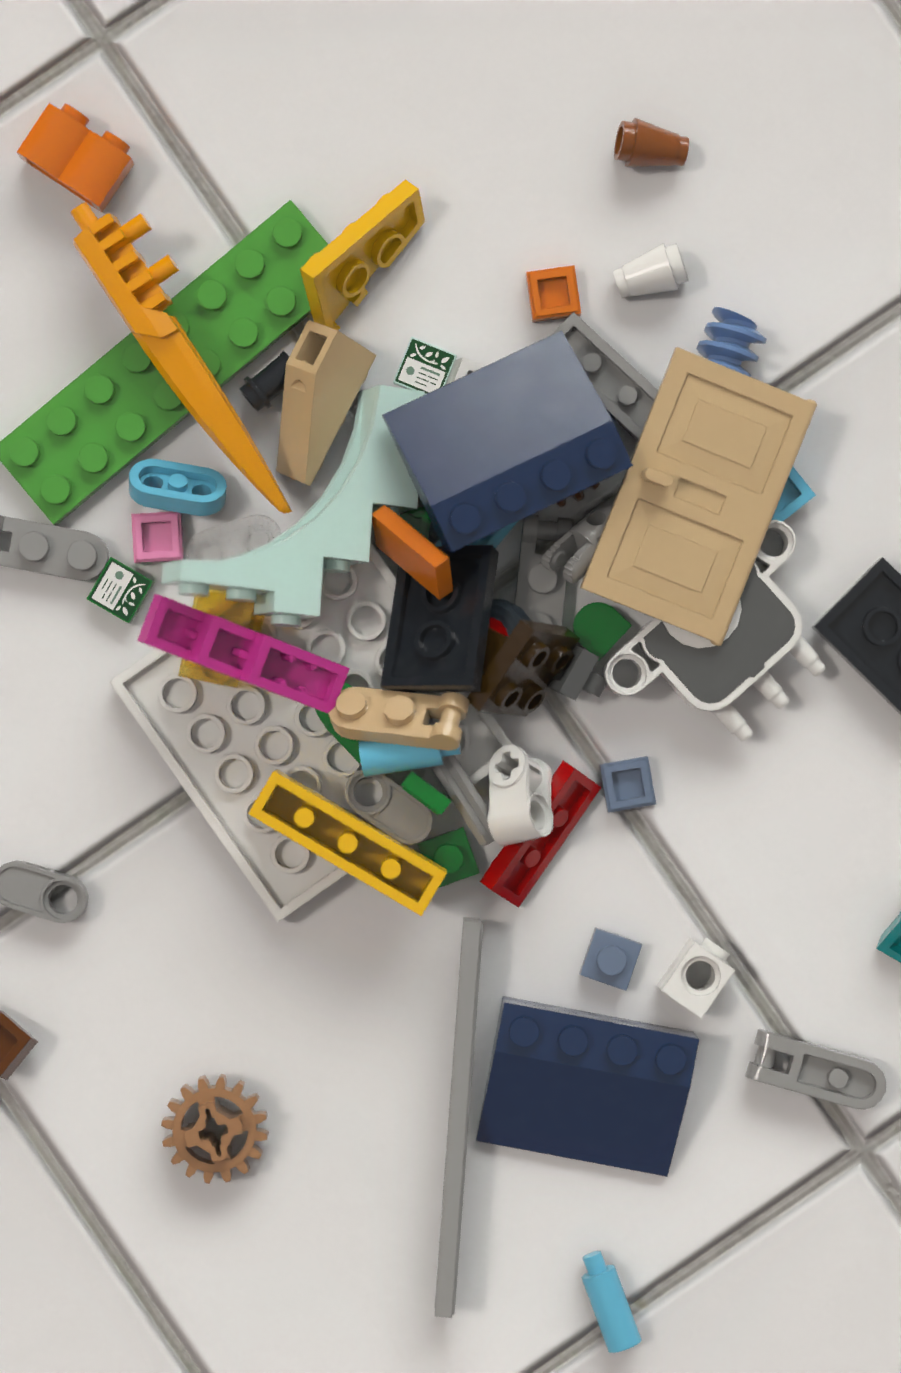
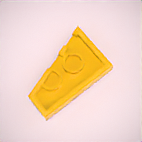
[300,180,425,330]

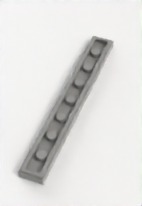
[435,917,483,1318]

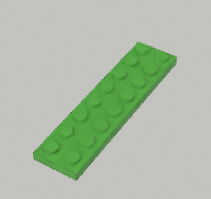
[0,200,328,526]

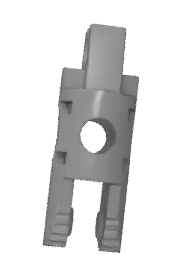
[540,492,618,584]

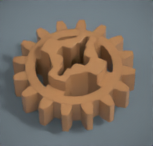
[161,1074,269,1184]

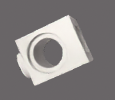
[657,938,735,1019]

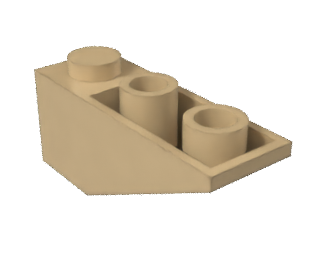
[276,320,377,486]

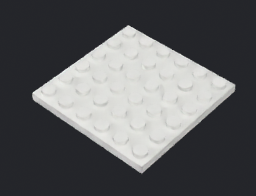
[109,542,513,922]

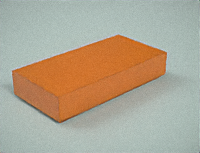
[372,505,453,600]

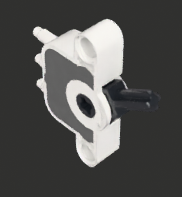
[602,520,825,742]

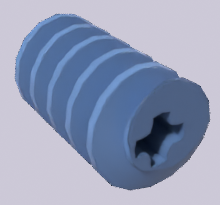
[696,307,767,377]

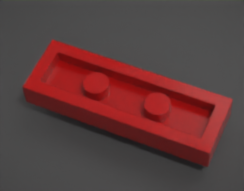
[479,760,602,908]

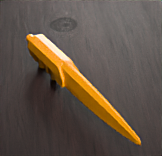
[70,202,292,514]

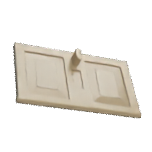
[580,347,817,646]

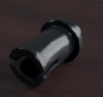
[239,351,290,412]

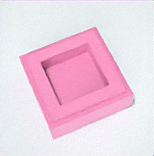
[131,512,184,564]

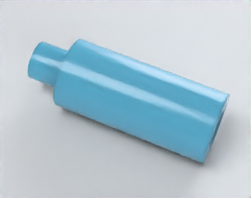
[359,741,461,777]
[581,1251,642,1353]

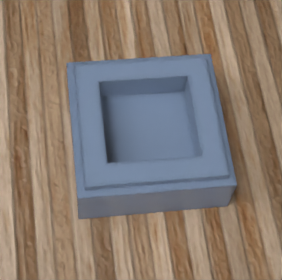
[599,756,656,813]

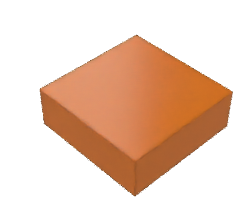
[526,265,581,323]

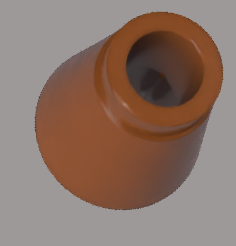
[614,118,689,167]

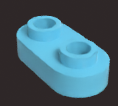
[129,459,227,516]

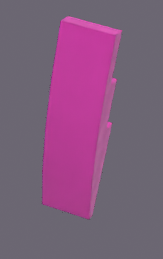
[137,594,350,714]

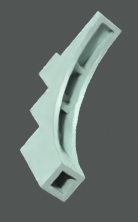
[161,385,425,627]

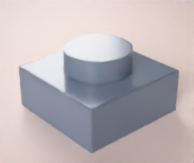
[579,927,642,991]

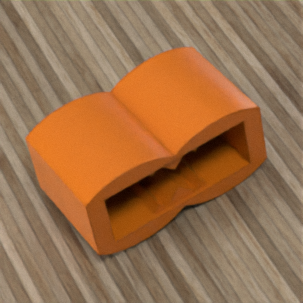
[17,103,134,212]

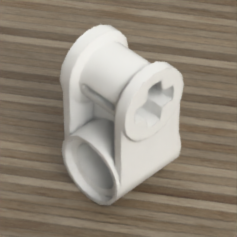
[487,745,554,846]

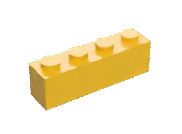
[248,769,447,916]

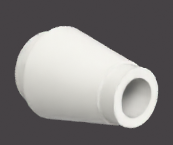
[613,243,689,298]

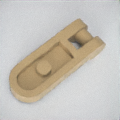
[328,687,470,751]

